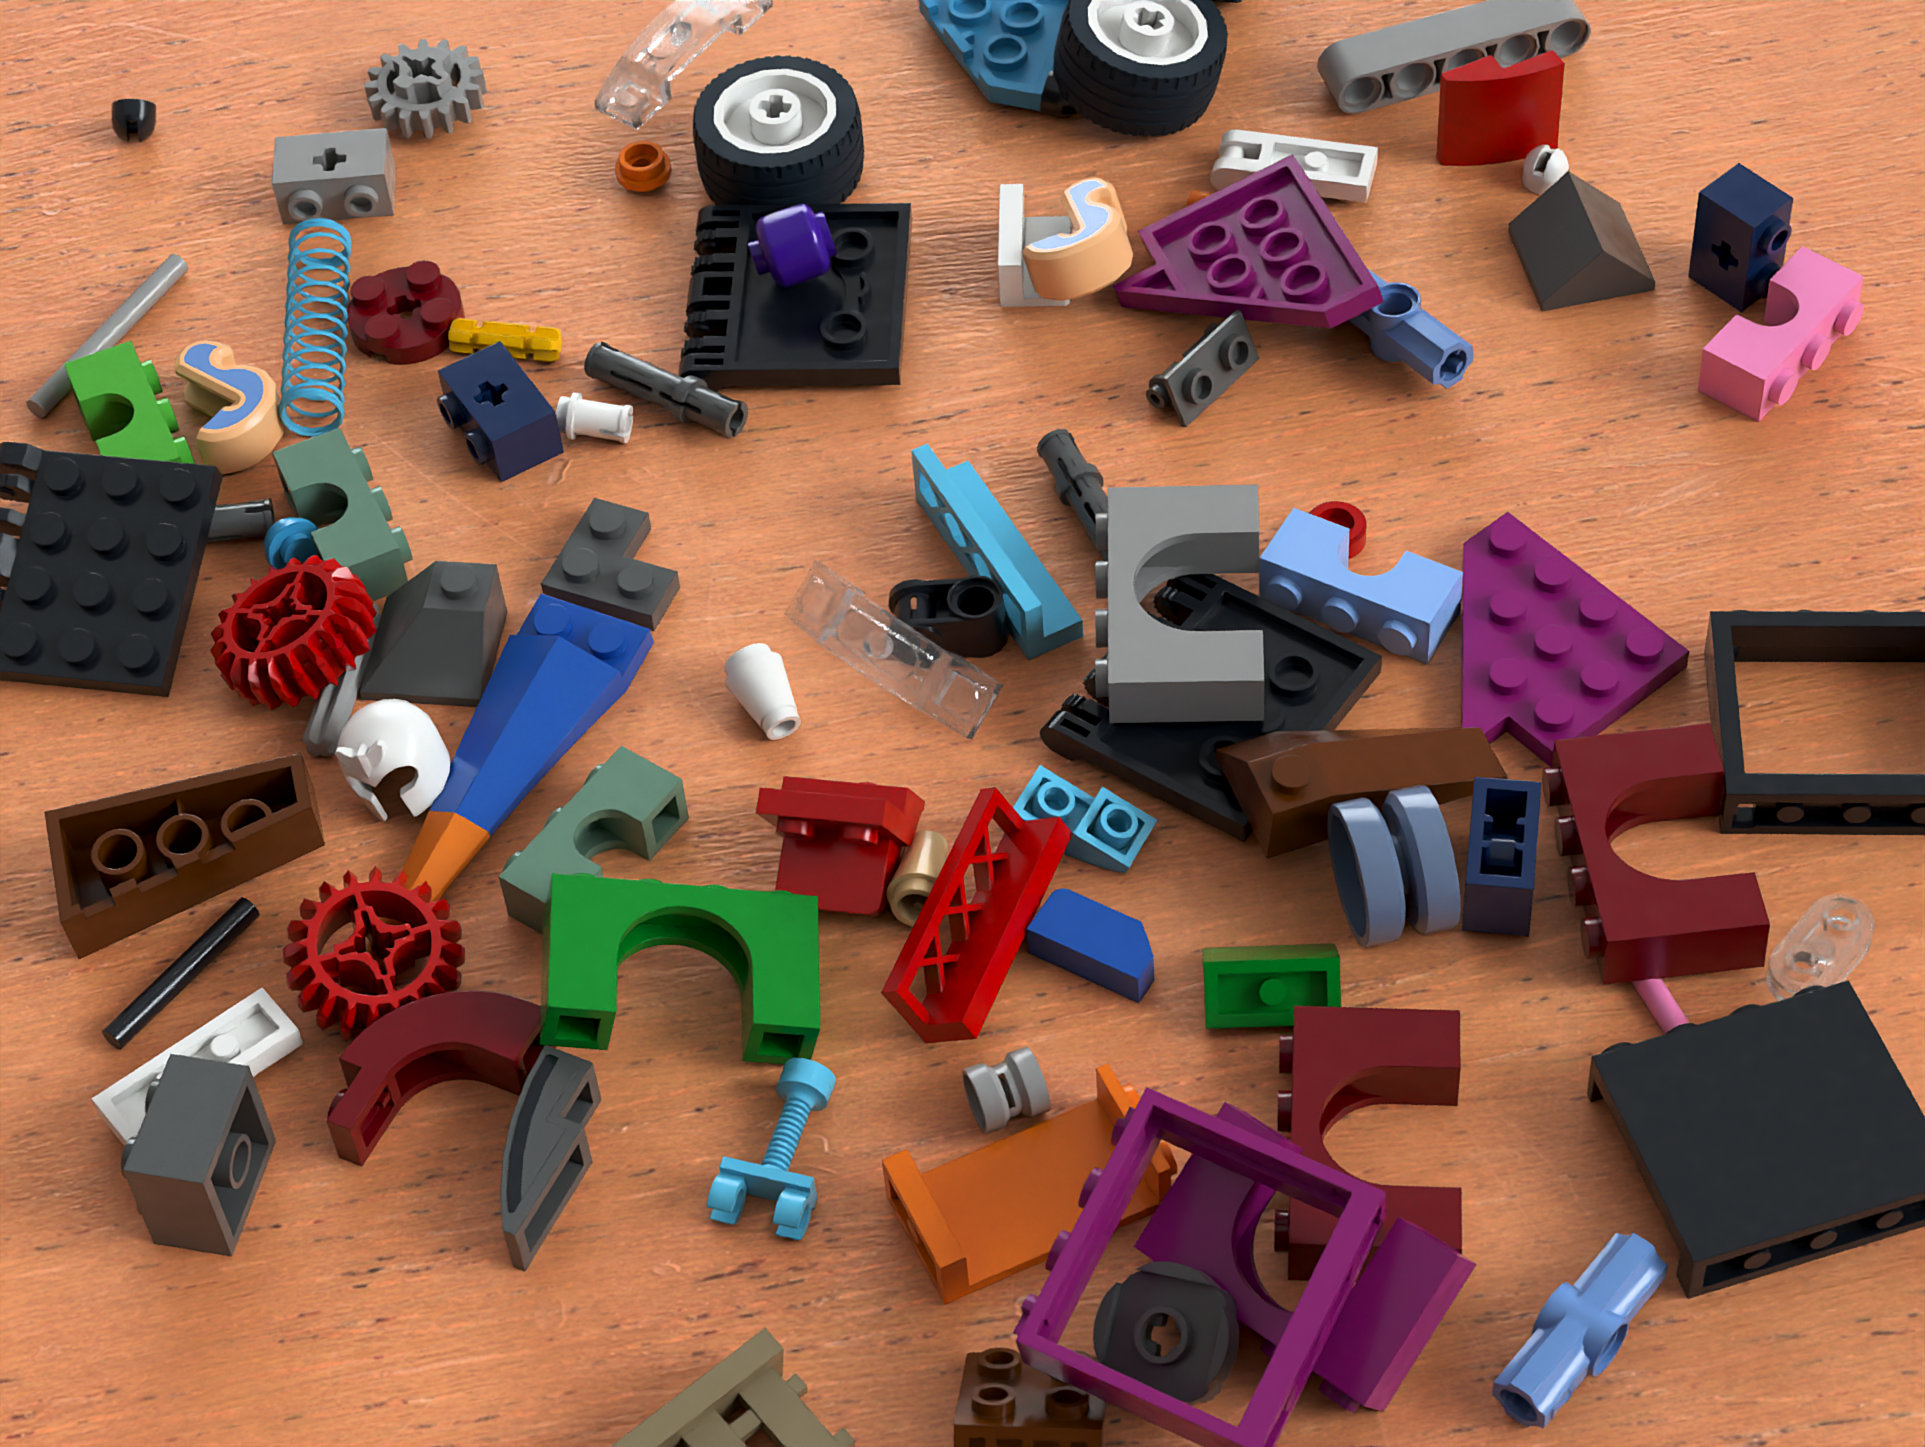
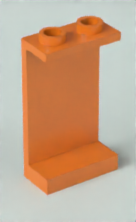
[882,1063,1177,1305]

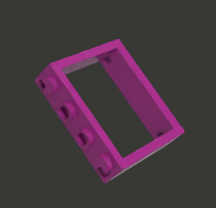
[1013,1087,1387,1447]

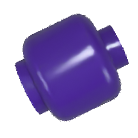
[748,204,838,288]

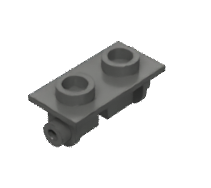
[1146,310,1259,427]

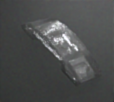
[594,0,773,130]
[784,561,1003,739]

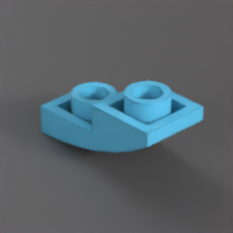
[1013,765,1158,873]

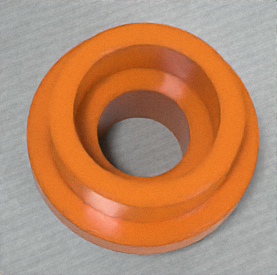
[615,140,672,192]

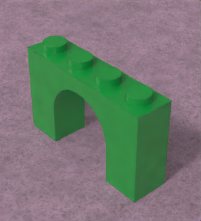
[539,873,821,1064]

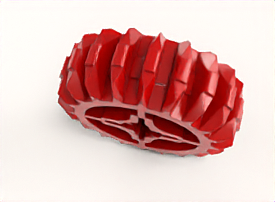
[210,555,377,710]
[283,866,465,1042]

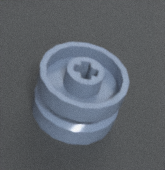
[1327,784,1461,948]

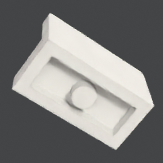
[998,184,1071,307]

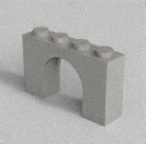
[1095,485,1264,723]

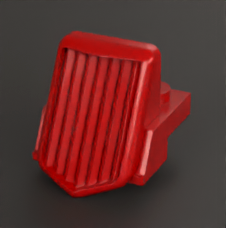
[756,776,925,917]

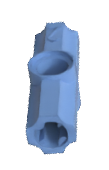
[1349,268,1473,389]
[1492,1233,1668,1429]

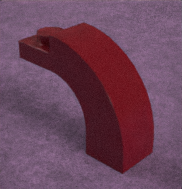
[326,990,556,1167]

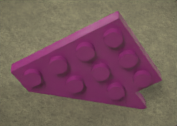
[1113,154,1384,329]
[1461,512,1689,767]

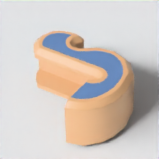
[1022,178,1133,301]
[175,340,285,474]

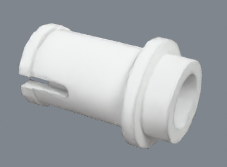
[556,392,633,443]

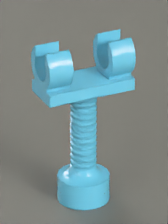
[707,1058,836,1241]

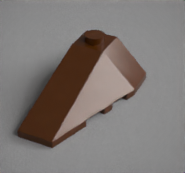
[1216,727,1508,858]

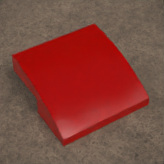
[1436,50,1565,166]

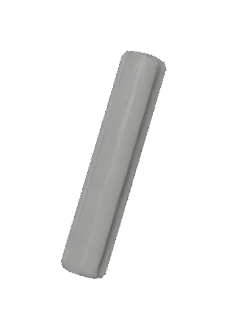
[302,603,381,758]

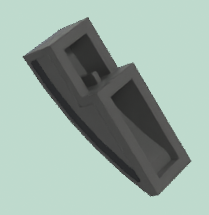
[500,1045,602,1271]

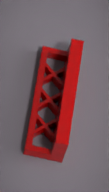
[881,787,1073,1043]

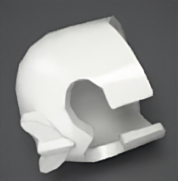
[335,699,450,822]

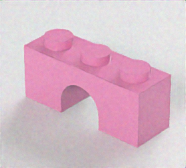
[1698,246,1864,422]

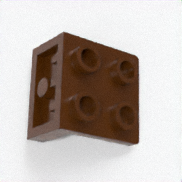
[953,1347,1106,1447]

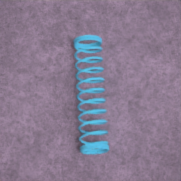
[279,218,352,437]

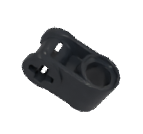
[888,575,1009,663]

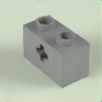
[272,128,396,224]

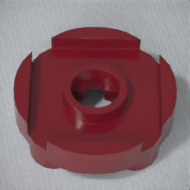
[347,260,465,365]

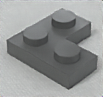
[541,498,680,631]

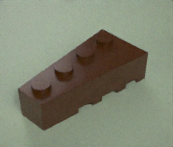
[44,753,325,959]

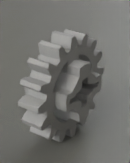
[364,39,487,139]

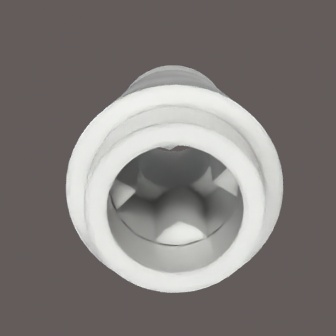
[724,643,801,740]

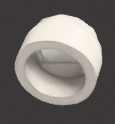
[1522,145,1569,195]

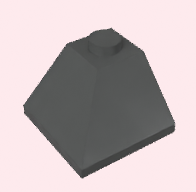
[360,561,507,707]

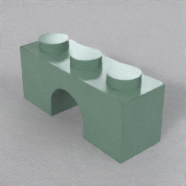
[272,428,413,601]
[499,746,689,935]

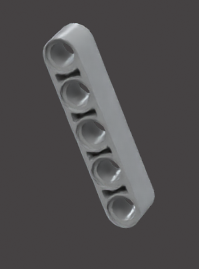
[1317,0,1591,114]

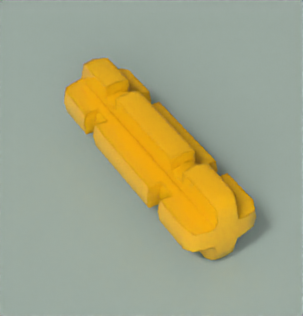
[448,318,562,362]

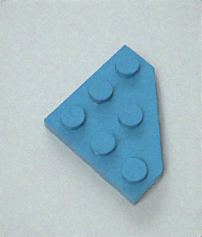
[919,0,1069,111]

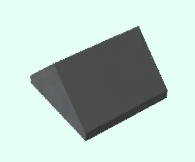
[1508,171,1656,311]

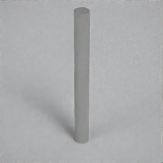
[26,254,188,418]

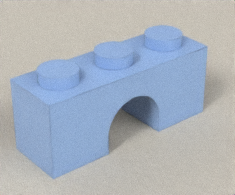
[1259,508,1463,664]

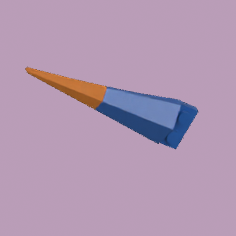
[347,593,654,995]

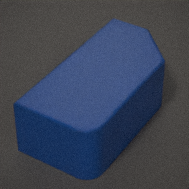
[1027,888,1154,1003]

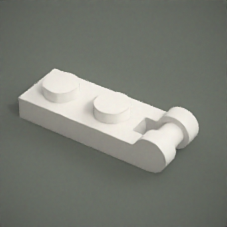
[1210,130,1378,203]

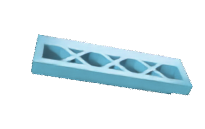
[911,444,1083,660]

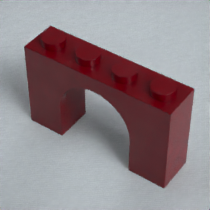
[1542,723,1770,985]
[1274,1006,1462,1283]

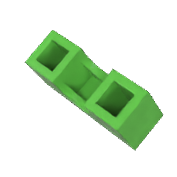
[64,341,195,464]

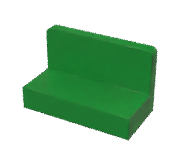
[1202,943,1341,1029]

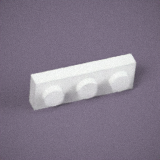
[92,988,303,1146]

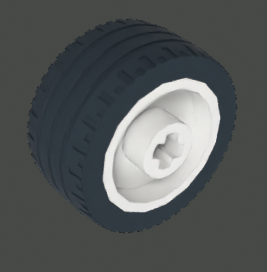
[1053,0,1228,137]
[693,55,864,205]

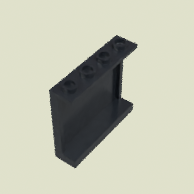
[1587,980,1925,1299]

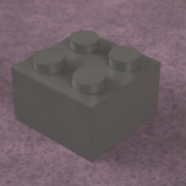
[121,1054,276,1256]

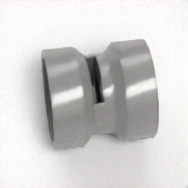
[962,1046,1051,1134]

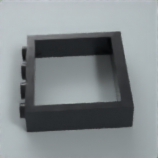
[1704,610,1925,835]

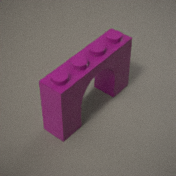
[1133,1102,1477,1413]

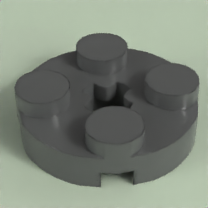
[1093,1262,1239,1406]

